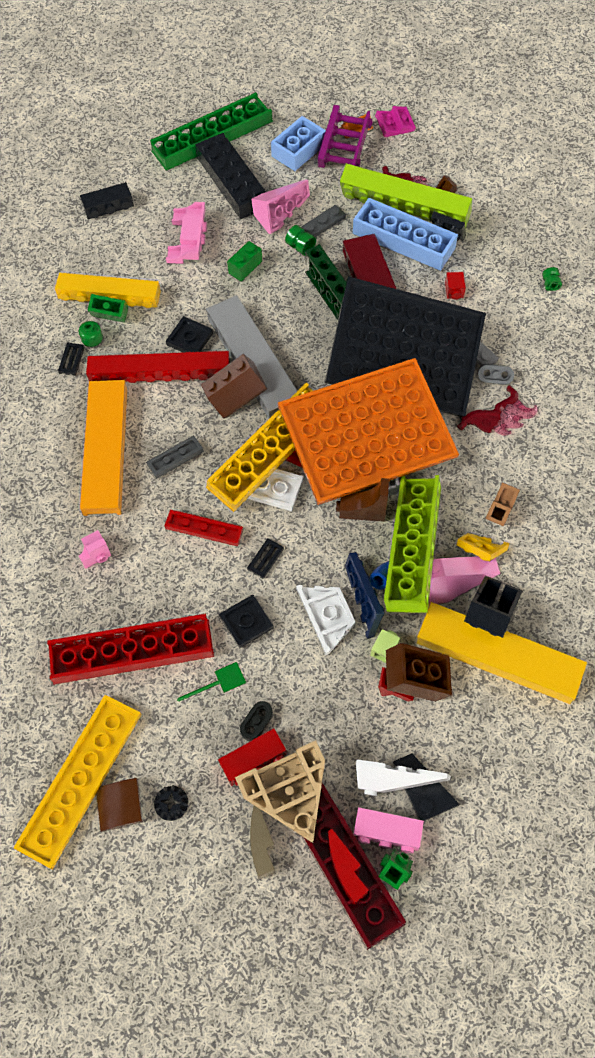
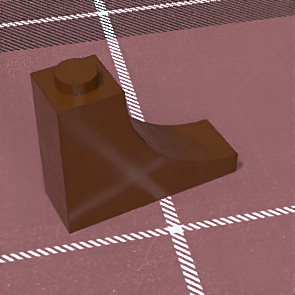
[336,478,389,522]

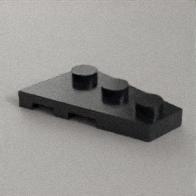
[393,753,460,821]

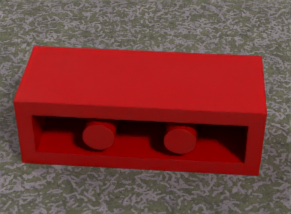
[218,728,287,786]

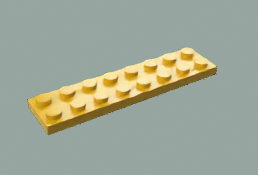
[13,695,142,870]

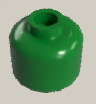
[78,321,103,347]

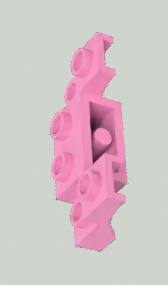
[166,202,207,264]

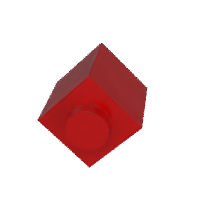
[445,272,466,300]

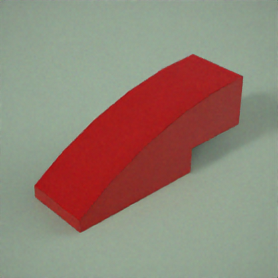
[328,829,369,905]

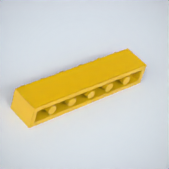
[55,273,161,308]

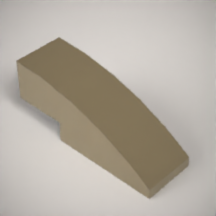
[250,806,275,880]

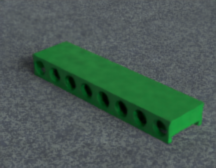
[150,92,273,171]

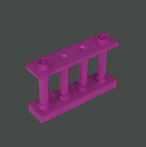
[318,105,373,168]

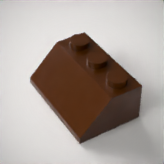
[200,353,268,419]

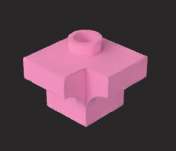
[79,530,111,569]

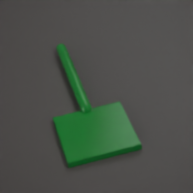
[177,662,246,702]

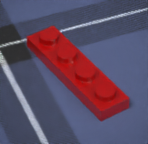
[164,509,243,547]

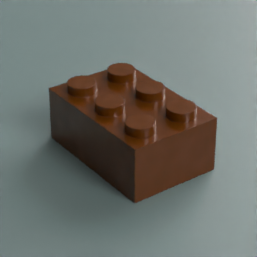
[386,643,452,702]

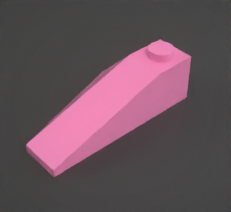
[429,557,500,606]

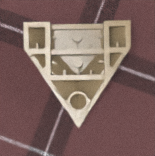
[235,740,325,843]

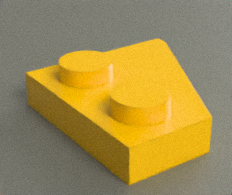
[456,533,510,562]

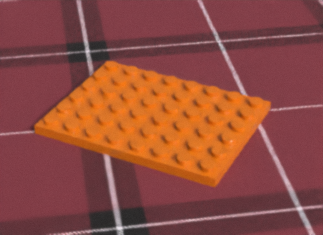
[278,358,459,505]

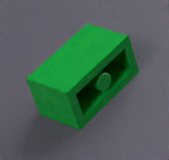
[227,241,263,282]
[88,294,128,323]

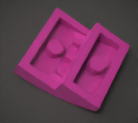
[375,106,416,137]

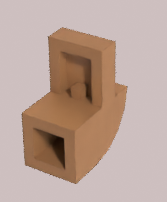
[485,482,520,526]

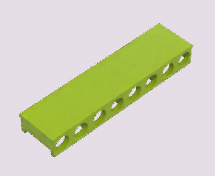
[384,475,441,613]

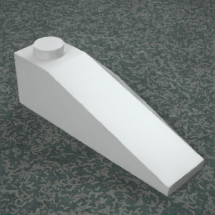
[356,760,451,796]

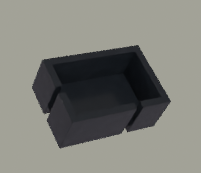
[464,575,523,638]

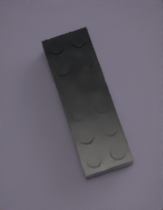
[195,133,266,219]

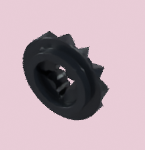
[154,785,189,821]

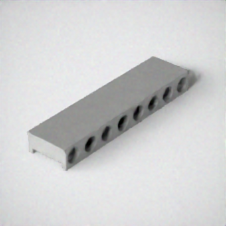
[206,295,297,419]

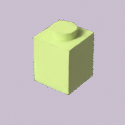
[370,629,400,663]

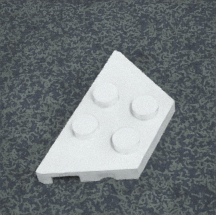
[296,585,356,655]

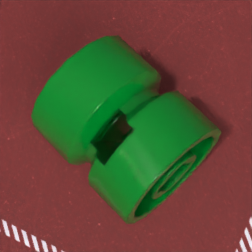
[285,225,317,256]

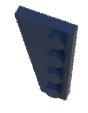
[345,552,384,639]

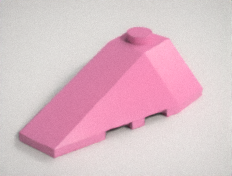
[251,179,310,234]

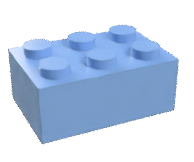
[271,116,326,171]

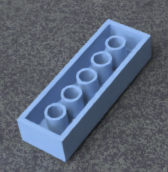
[353,198,458,271]

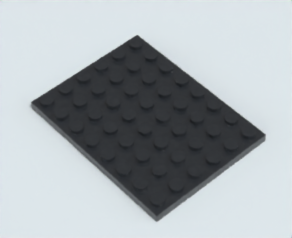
[324,276,486,417]

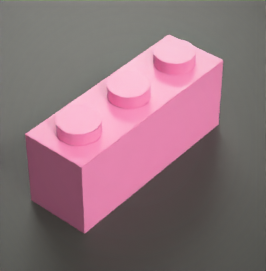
[354,807,424,853]

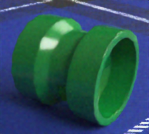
[542,267,562,291]

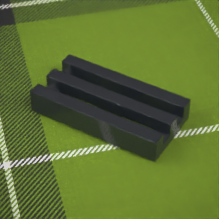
[58,343,85,376]
[247,538,284,579]

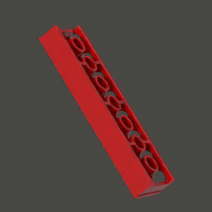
[47,613,214,685]

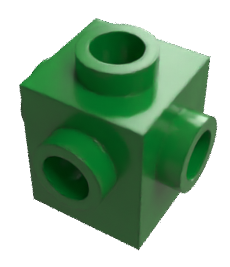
[378,848,413,890]

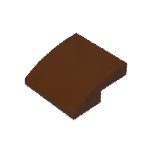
[97,778,143,832]

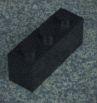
[80,182,134,219]

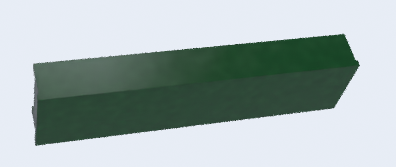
[305,244,346,320]

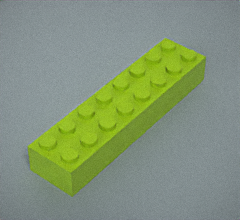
[340,163,472,229]

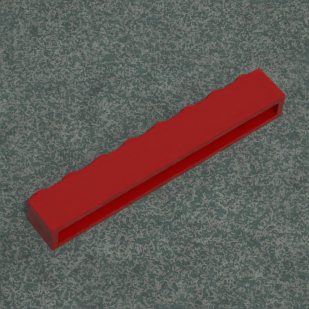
[86,351,230,383]

